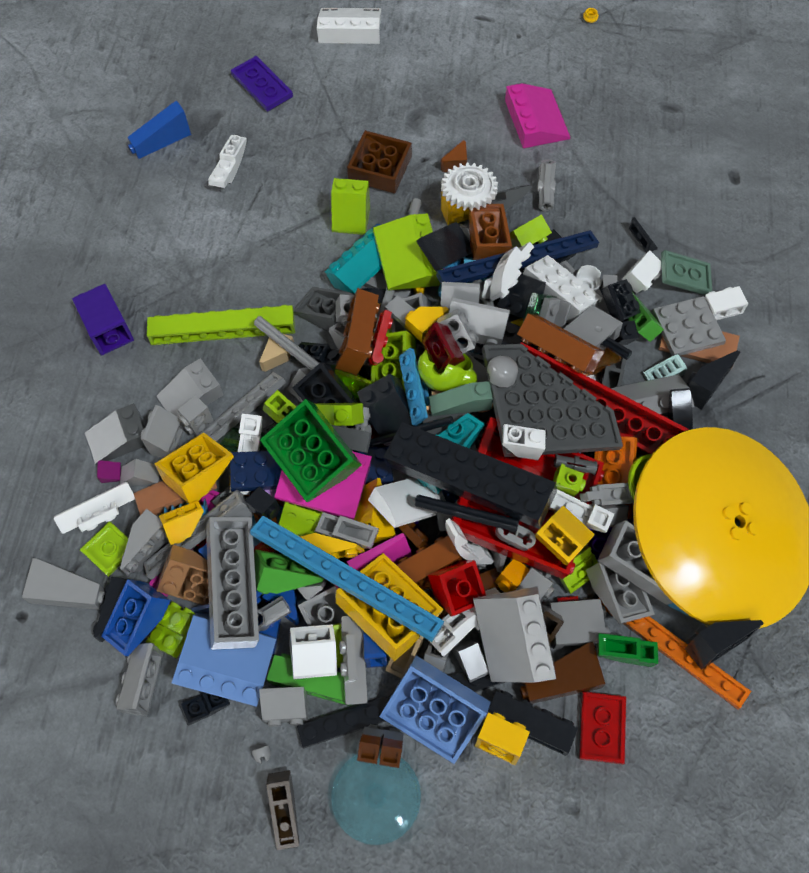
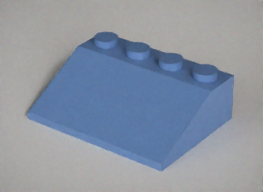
[172,614,276,707]
[379,655,490,764]

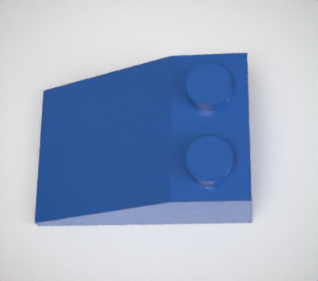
[101,579,171,656]

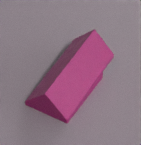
[335,533,413,589]

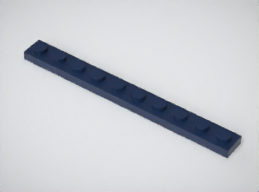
[436,230,599,285]

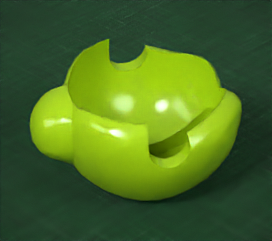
[418,349,477,392]

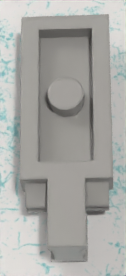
[580,483,633,506]

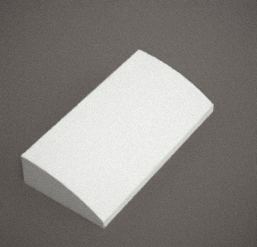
[368,478,446,528]

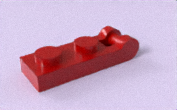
[368,310,393,366]

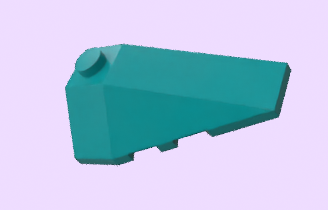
[417,413,484,495]

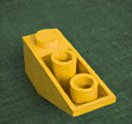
[301,533,365,559]

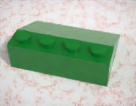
[260,399,362,502]

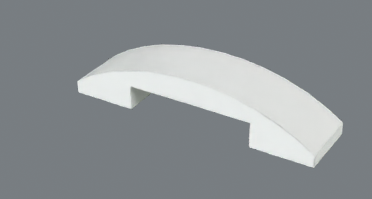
[229,414,262,495]
[549,485,614,533]
[446,518,495,564]

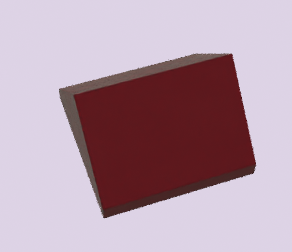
[422,322,465,374]

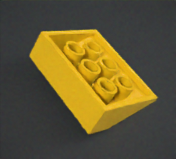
[336,553,443,661]

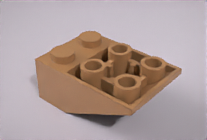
[157,545,209,605]

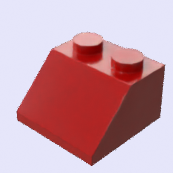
[428,560,486,617]

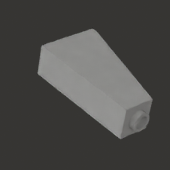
[22,558,106,610]

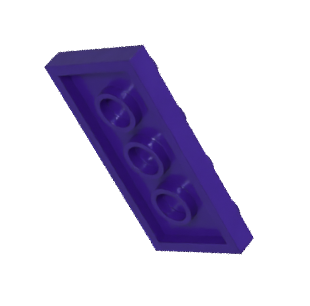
[231,56,293,112]

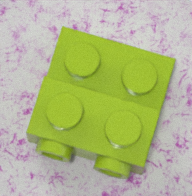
[146,601,195,659]

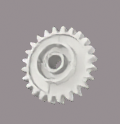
[441,162,498,211]

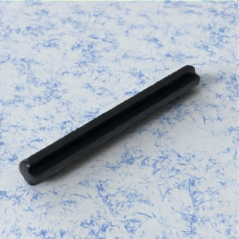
[415,495,519,532]

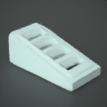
[643,354,687,381]

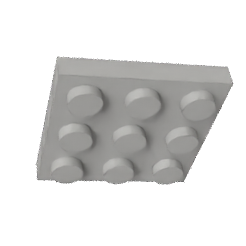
[652,296,726,356]

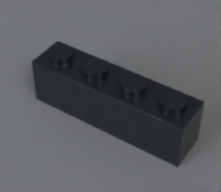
[485,690,578,756]

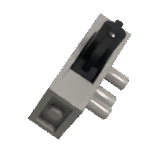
[564,305,632,360]

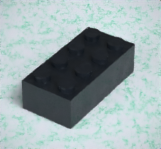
[292,362,372,428]

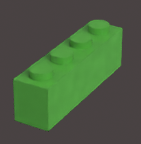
[266,654,351,706]

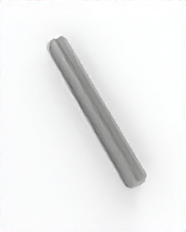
[254,316,319,370]

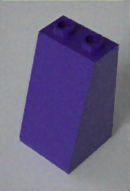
[72,284,134,356]

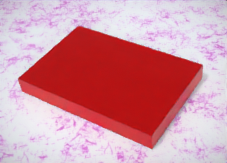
[579,692,626,765]

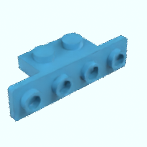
[399,348,430,426]

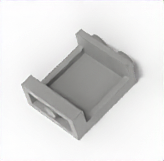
[549,599,610,649]

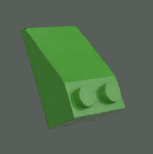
[254,550,324,594]

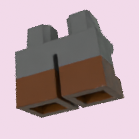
[357,724,404,768]

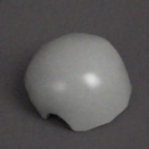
[487,356,518,387]

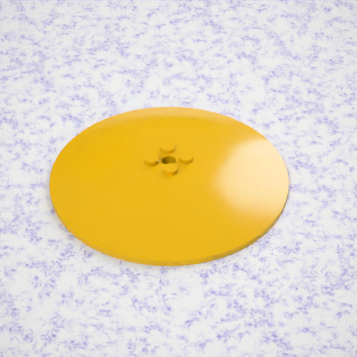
[633,427,809,628]

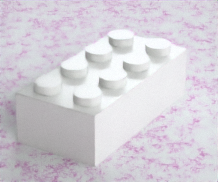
[523,255,602,324]

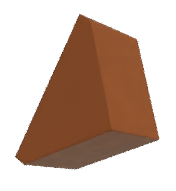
[441,140,467,172]

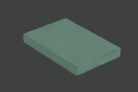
[661,250,712,295]

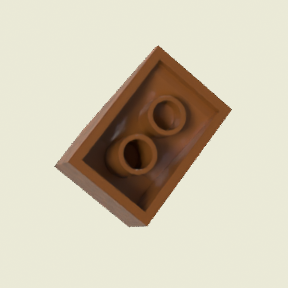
[469,204,512,260]

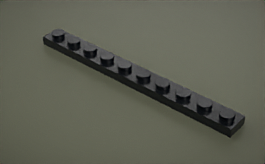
[297,664,505,749]

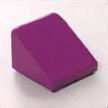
[97,460,121,483]

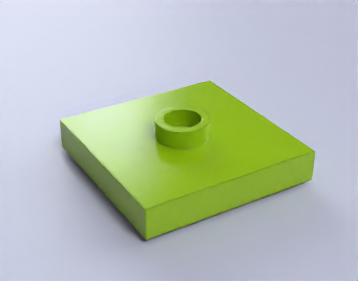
[80,521,128,577]

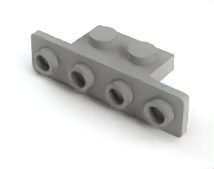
[339,616,367,705]

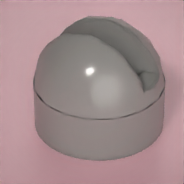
[252,745,271,764]

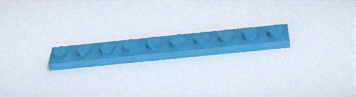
[250,516,444,642]

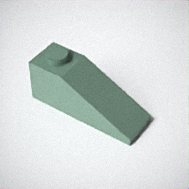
[429,381,493,416]

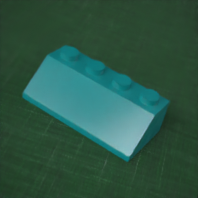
[325,228,382,294]

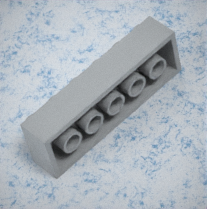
[206,517,259,650]

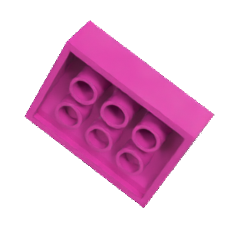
[505,83,570,148]
[274,451,372,520]

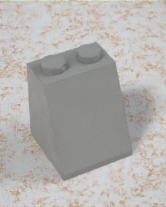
[441,282,480,313]

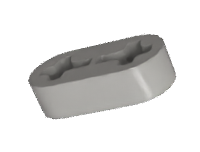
[496,525,536,551]

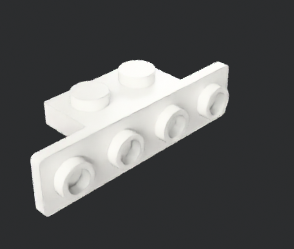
[54,482,135,534]

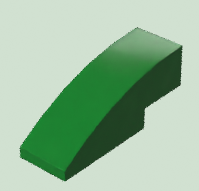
[598,633,658,667]

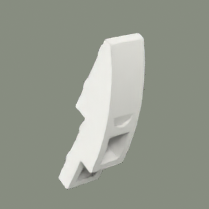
[208,135,247,188]
[490,242,534,301]
[428,588,500,657]

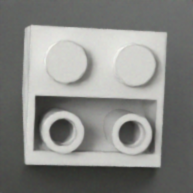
[289,624,337,679]

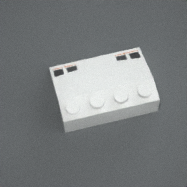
[317,8,381,44]

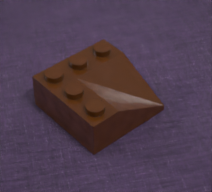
[347,130,412,193]

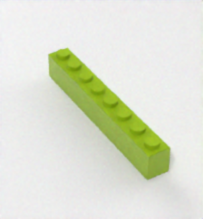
[147,305,295,345]

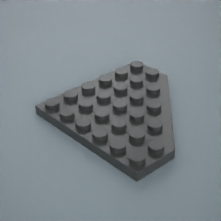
[482,344,623,457]

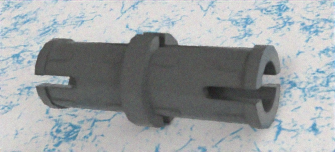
[553,454,597,475]

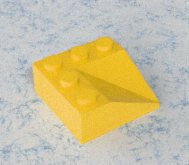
[155,432,234,504]

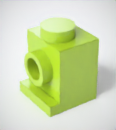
[553,464,586,497]

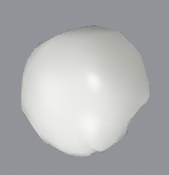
[575,265,602,292]

